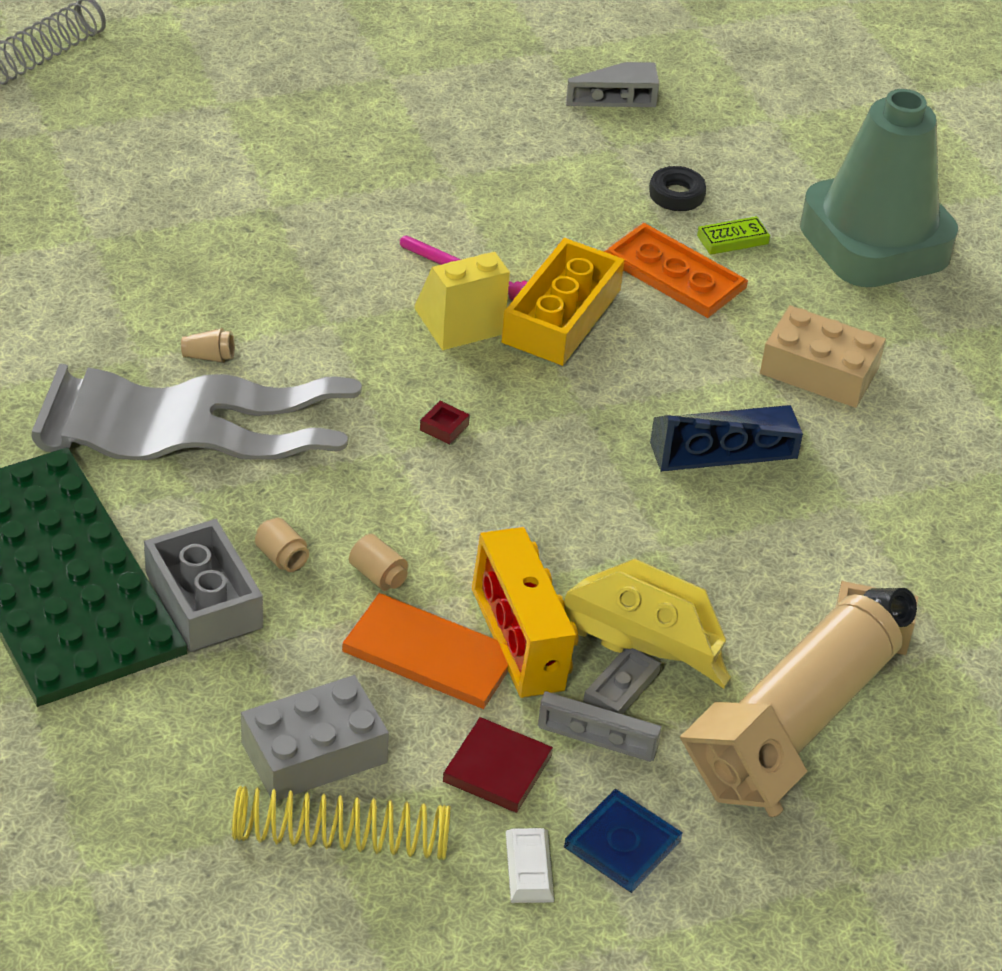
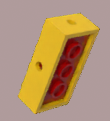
[471,527,579,698]

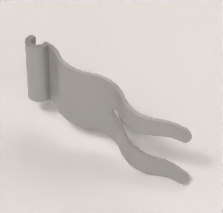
[32,364,362,460]

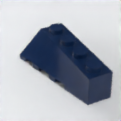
[650,405,803,472]

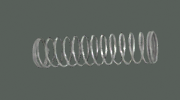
[0,0,106,85]

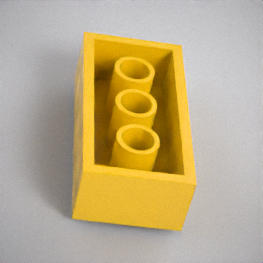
[501,237,625,366]

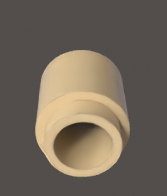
[255,518,309,572]

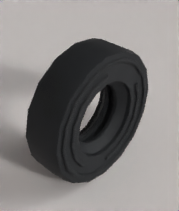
[649,166,706,211]

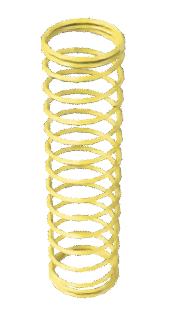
[232,786,451,860]

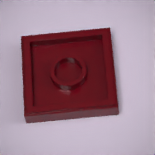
[443,717,553,813]

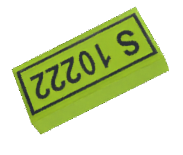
[697,216,770,255]

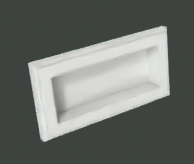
[506,828,554,903]

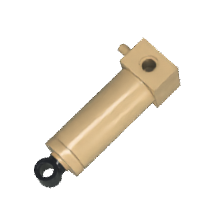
[680,588,917,817]

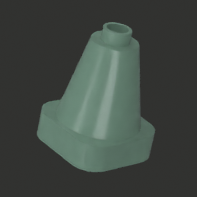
[800,89,958,287]

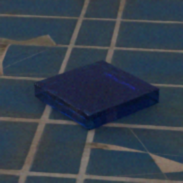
[564,788,683,893]

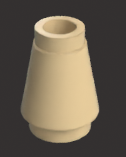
[181,328,235,363]

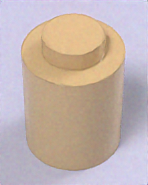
[349,534,408,591]

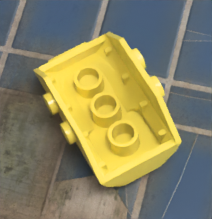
[564,559,731,689]

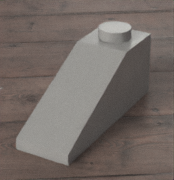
[566,62,659,107]

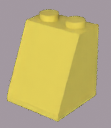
[415,252,510,350]

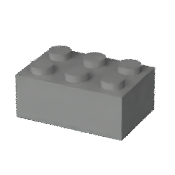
[144,519,263,652]
[241,675,389,801]

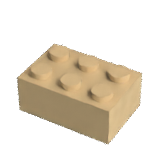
[760,305,886,408]

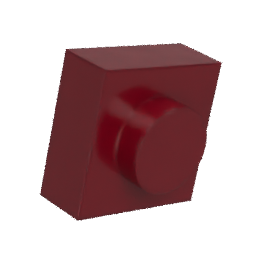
[420,400,470,445]

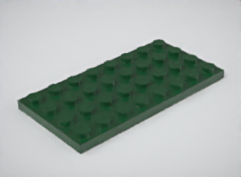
[0,447,187,707]

